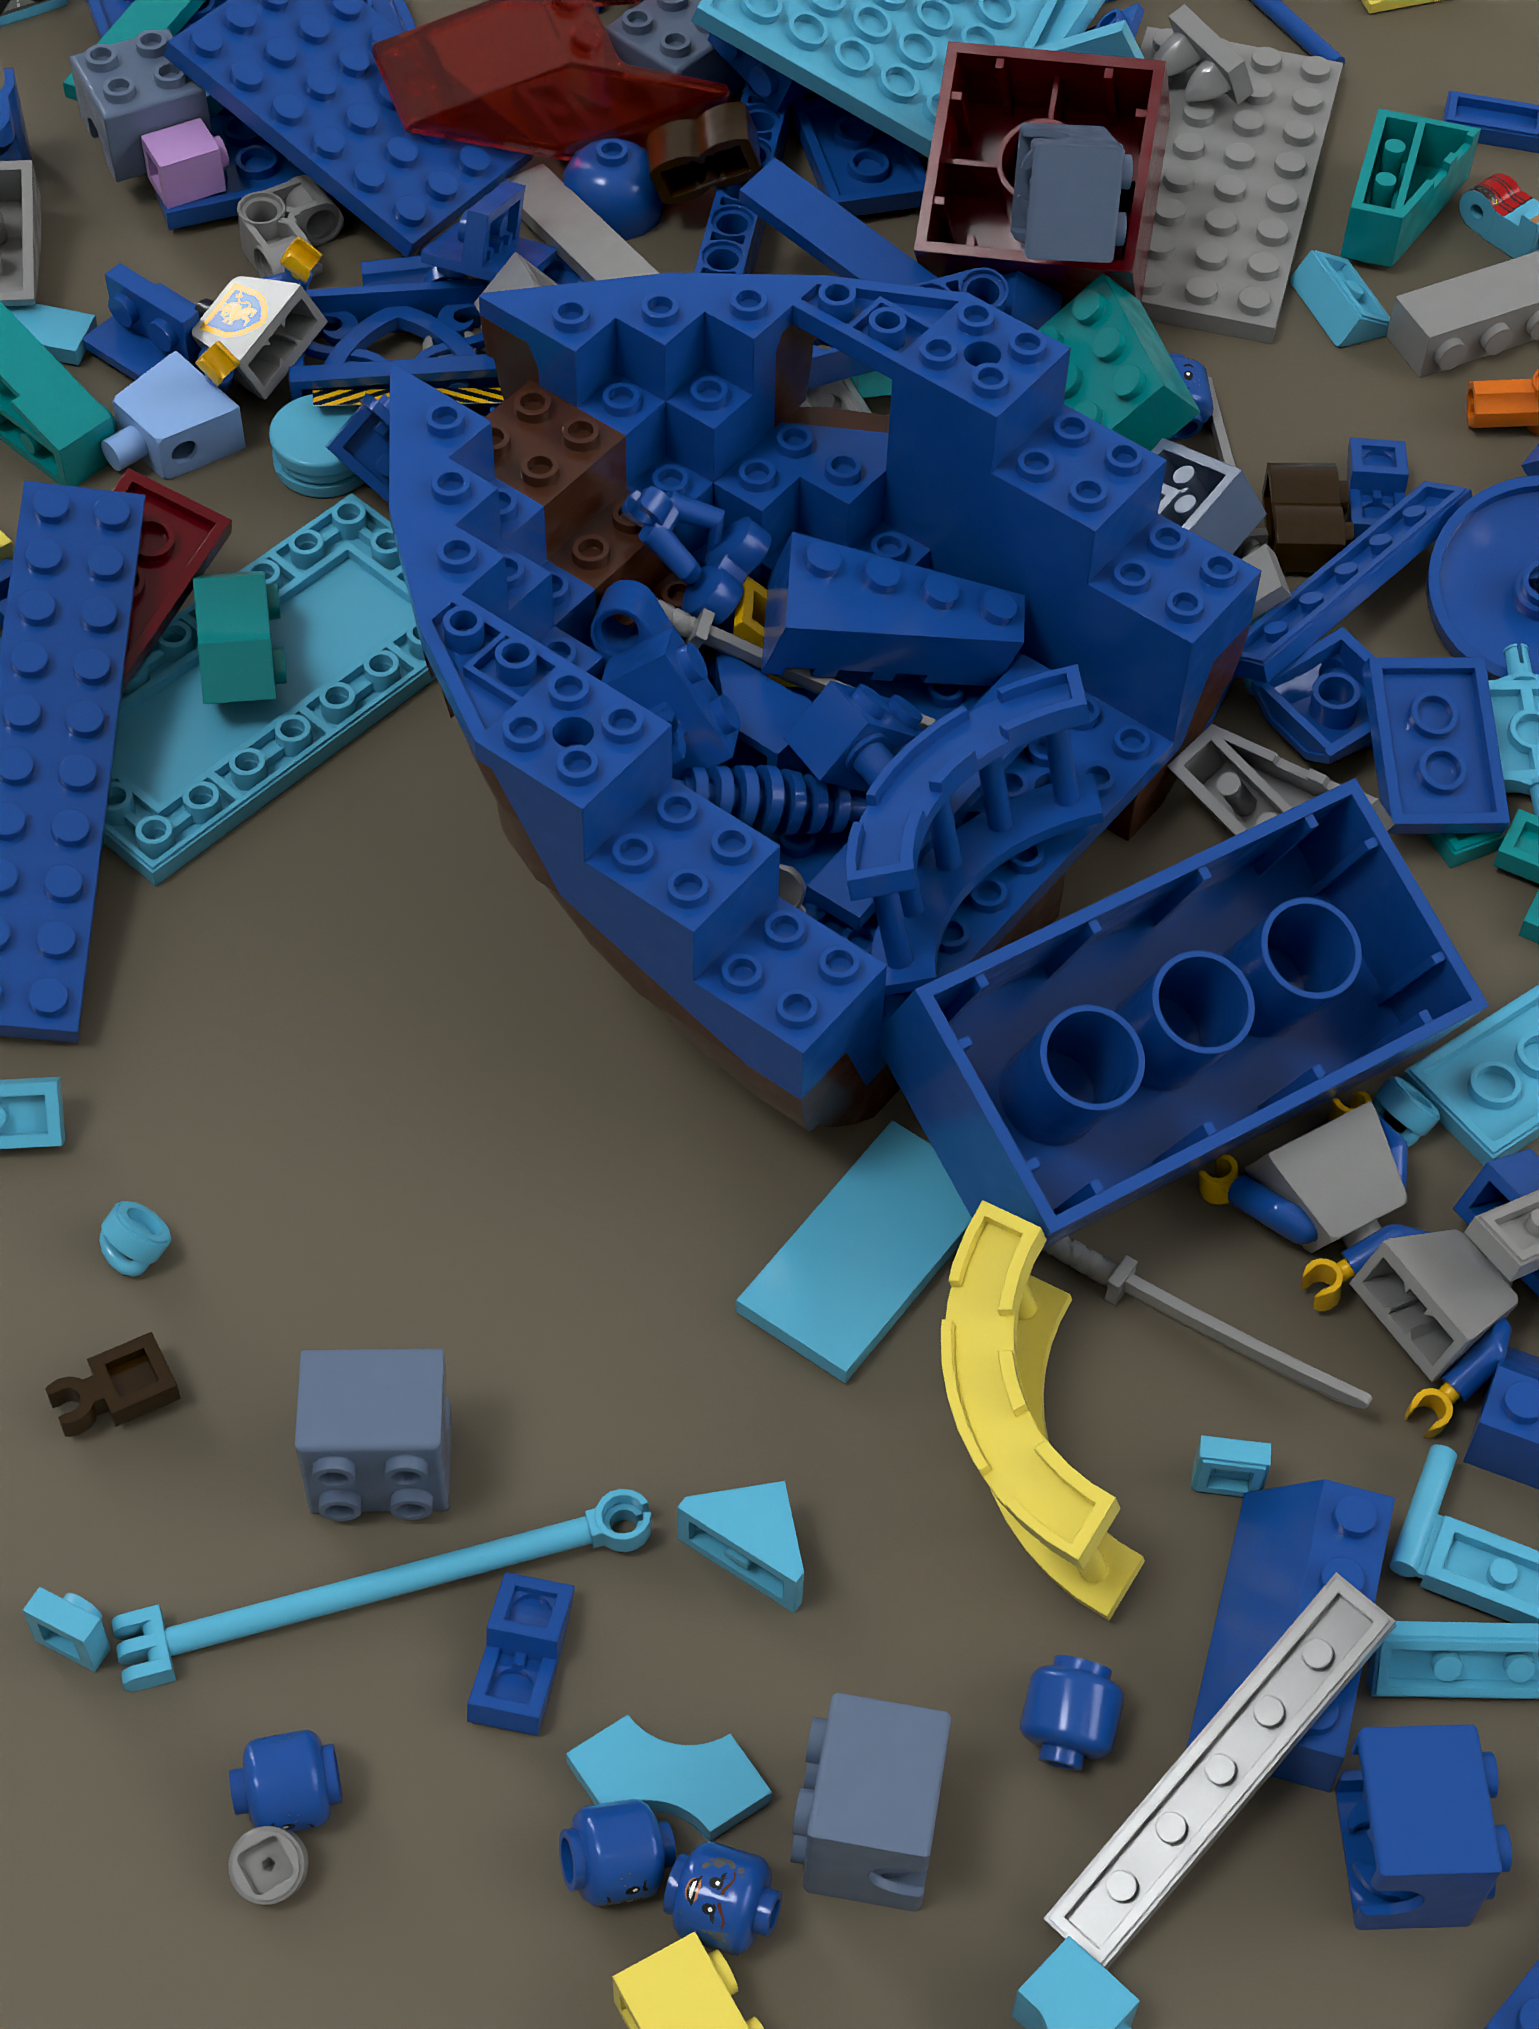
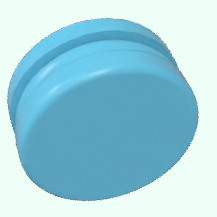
[269,394,365,498]

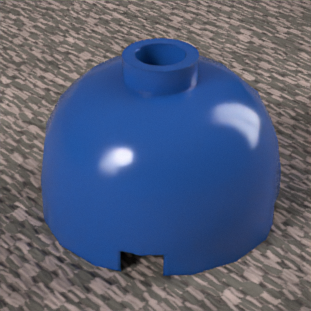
[562,138,664,241]

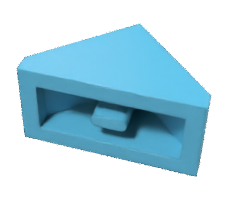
[677,1481,804,1613]

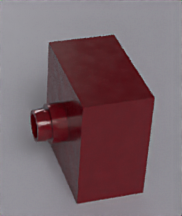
[914,41,1171,309]

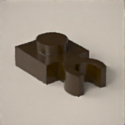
[45,1332,181,1437]

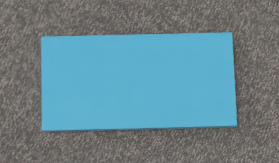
[103,493,436,887]

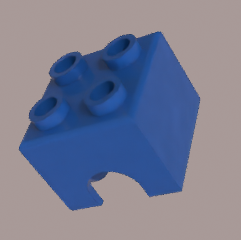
[1335,1724,1512,1930]

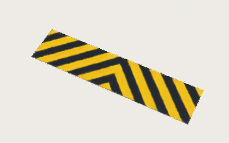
[313,388,504,406]

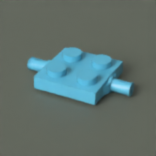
[1488,643,1539,816]

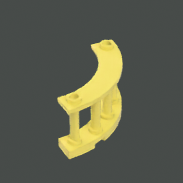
[941,1200,1145,1621]

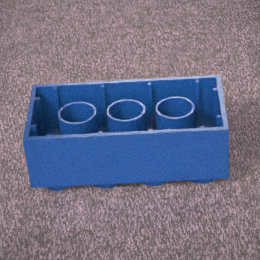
[879,778,1489,1249]

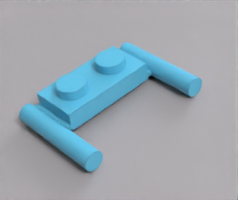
[1389,1444,1539,1624]

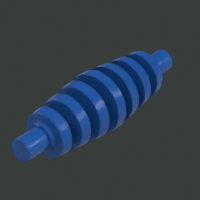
[675,765,867,836]

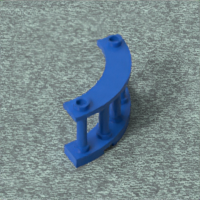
[846,664,1104,996]

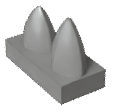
[1152,4,1254,105]

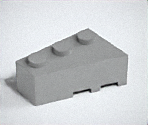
[1167,724,1395,836]

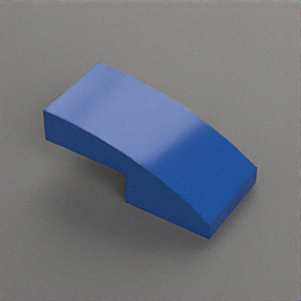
[1347,437,1409,540]
[467,1572,575,1736]

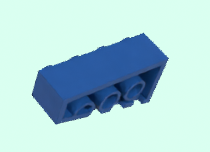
[761,532,1025,686]

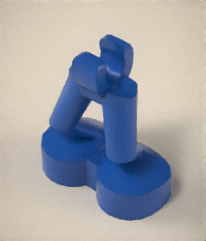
[621,486,772,627]

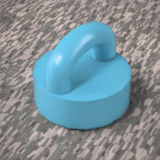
[1372,1076,1440,1147]
[99,1201,172,1277]

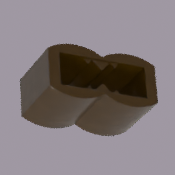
[647,102,761,204]
[1262,463,1354,572]

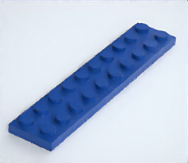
[0,481,145,1043]

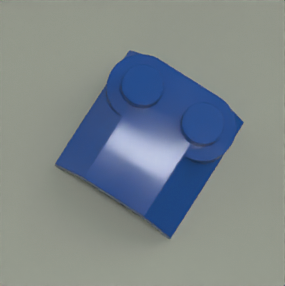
[1251,627,1376,764]

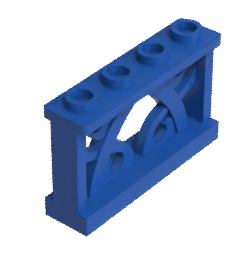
[289,279,500,401]

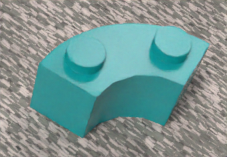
[193,571,287,704]

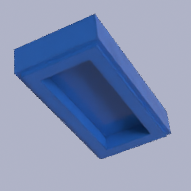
[1443,91,1539,153]

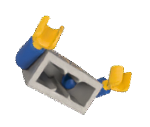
[192,236,328,400]
[1199,1091,1408,1253]
[1301,1223,1518,1439]

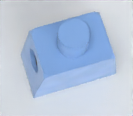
[101,351,246,479]

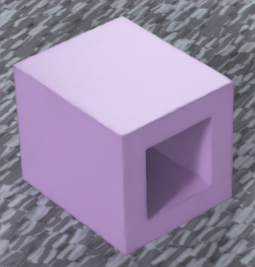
[141,118,230,209]

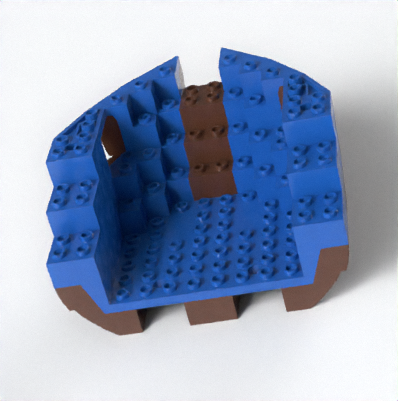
[389,273,1262,1132]

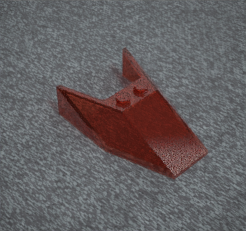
[371,0,730,161]

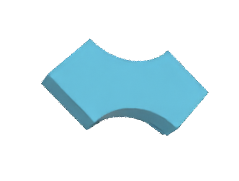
[566,1715,772,1841]

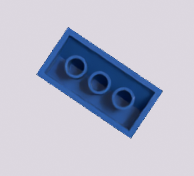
[1186,1479,1395,1793]

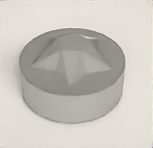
[228,1826,309,1905]

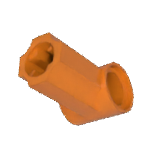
[1466,369,1539,436]

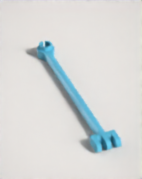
[111,1489,652,1692]

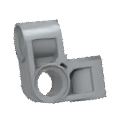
[237,175,344,278]

